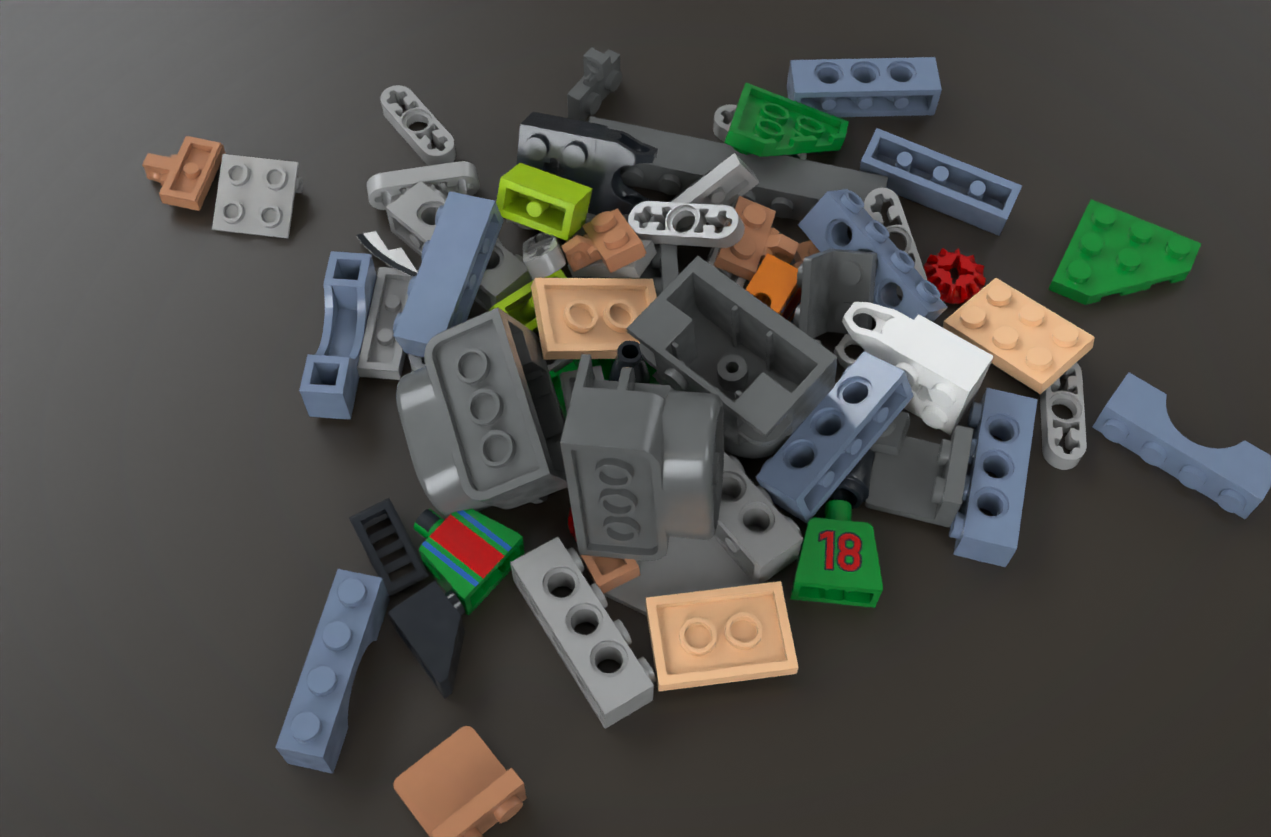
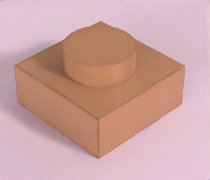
[580,555,641,594]

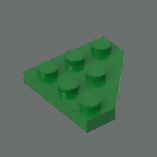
[724,82,849,157]
[1048,199,1202,305]

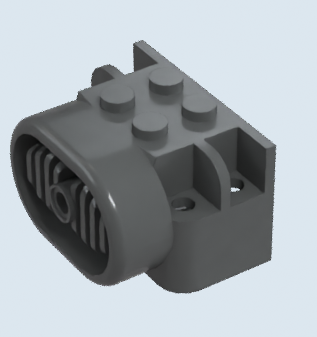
[627,256,837,459]
[396,307,568,517]
[560,354,724,561]

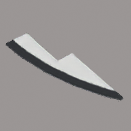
[356,231,418,277]

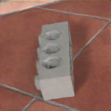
[386,181,531,311]
[714,452,803,584]
[510,537,656,729]

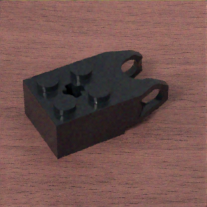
[516,111,658,215]

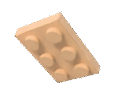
[531,278,657,360]
[943,278,1095,395]
[645,581,799,692]

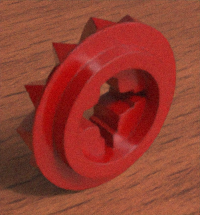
[923,248,986,304]

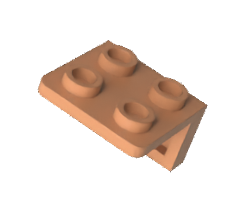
[394,726,527,837]

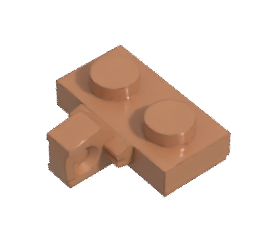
[142,136,225,211]
[714,196,799,281]
[561,208,647,273]

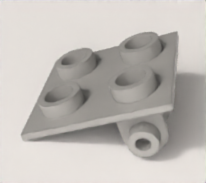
[212,154,303,239]

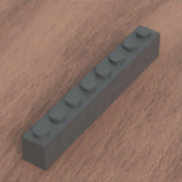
[589,116,888,232]

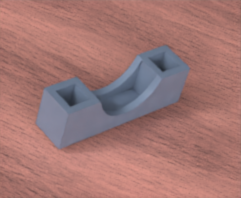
[299,251,377,420]
[1092,372,1271,519]
[276,569,390,774]

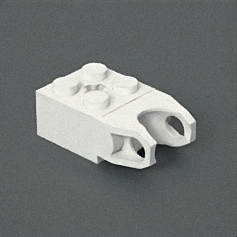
[834,302,994,435]

